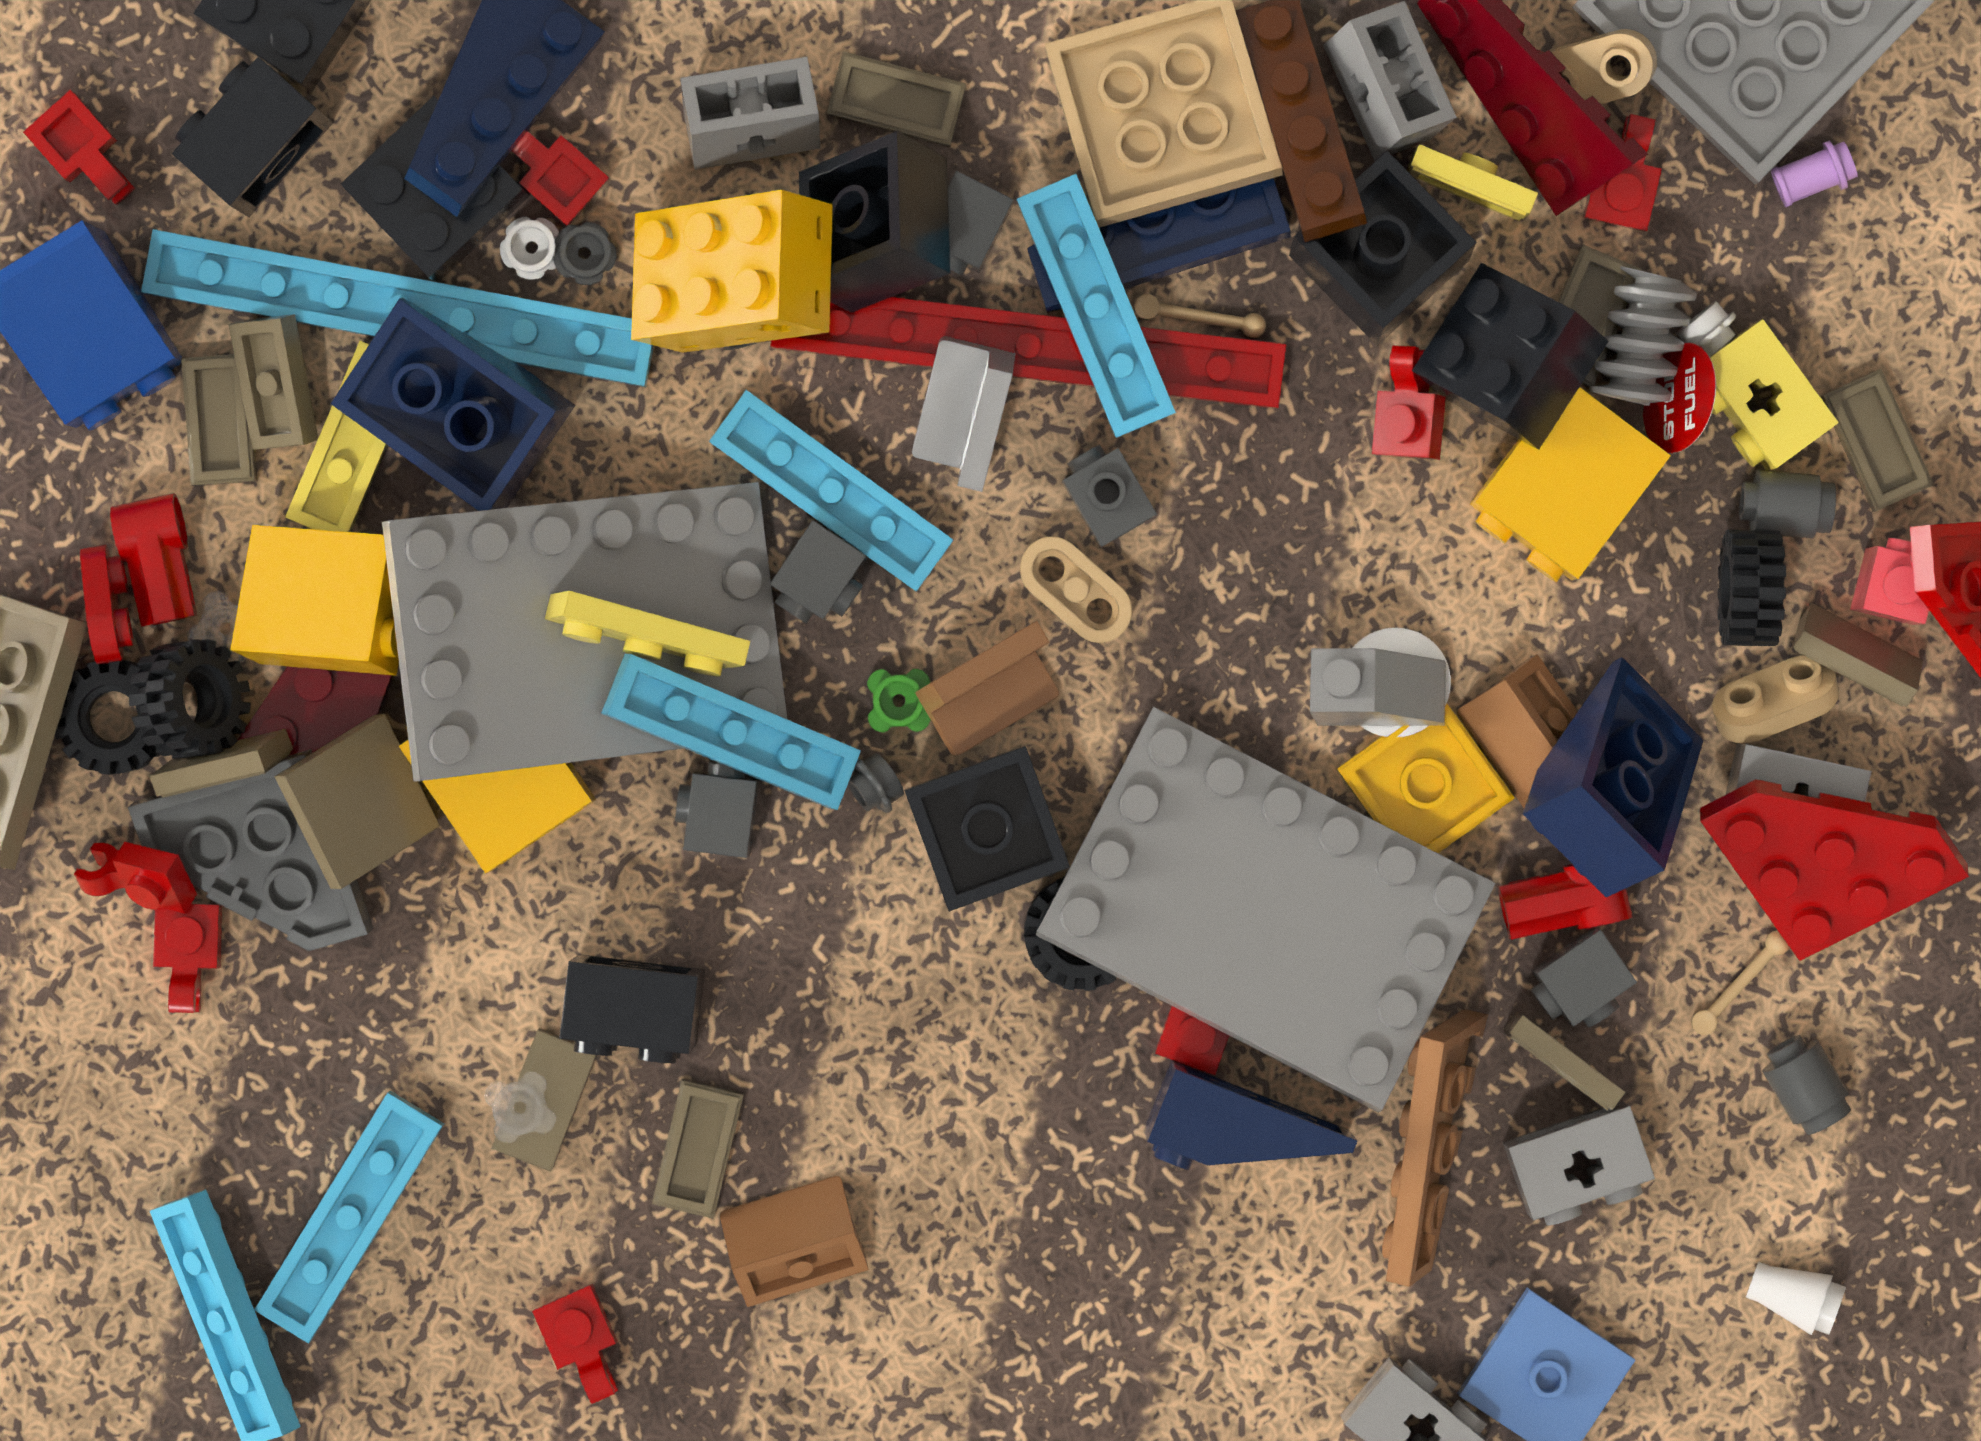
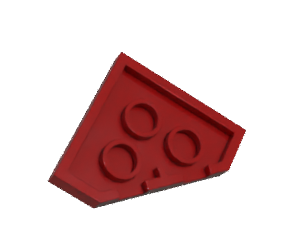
[1910,521,1981,678]
[1700,779,1969,961]

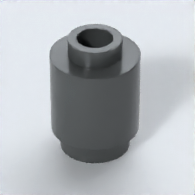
[1739,470,1836,539]
[1762,1035,1851,1135]

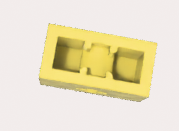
[1710,319,1839,471]

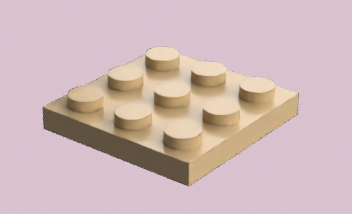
[1045,0,1283,228]

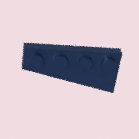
[1027,178,1291,314]

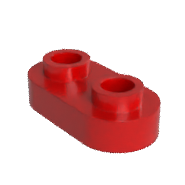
[80,545,134,664]

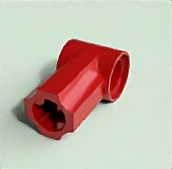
[110,493,198,627]
[1497,864,1633,940]

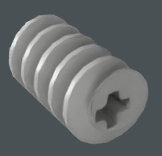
[1589,266,1697,406]

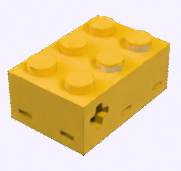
[631,190,833,353]

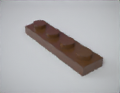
[1236,0,1367,242]

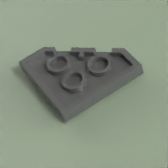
[128,749,374,951]

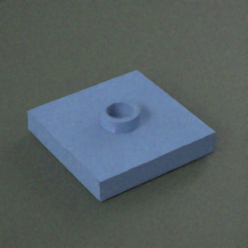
[1457,1287,1635,1441]

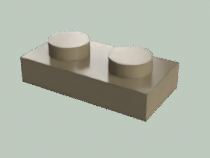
[228,314,318,450]

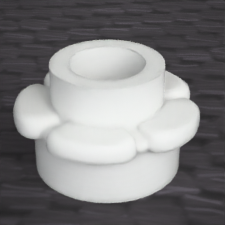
[500,217,559,280]
[1676,301,1736,357]

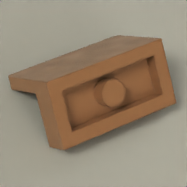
[915,621,1059,756]
[1458,654,1578,808]
[720,1176,869,1307]

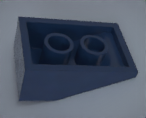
[331,298,575,511]
[1523,657,1704,897]
[1144,1060,1357,1170]

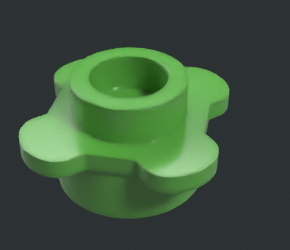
[867,669,931,732]

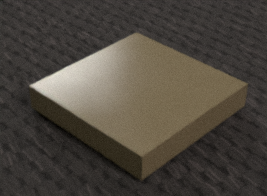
[274,714,440,889]

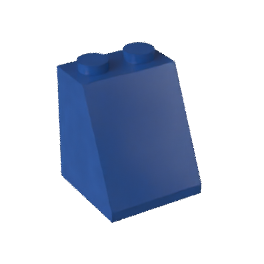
[0,220,182,431]

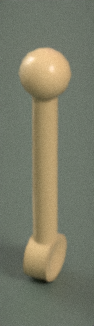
[1134,294,1266,338]
[1691,930,1790,1035]

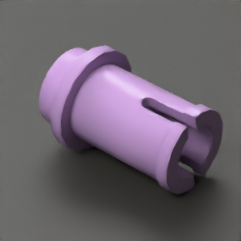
[1771,140,1858,207]

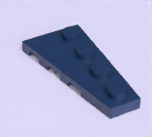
[404,0,605,217]

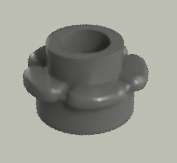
[553,222,616,285]
[848,753,904,813]

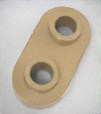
[1550,29,1657,104]
[1020,537,1132,643]
[1712,655,1839,743]

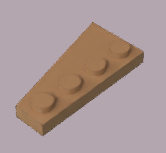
[1382,1010,1488,1287]

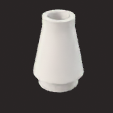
[1746,1262,1846,1335]

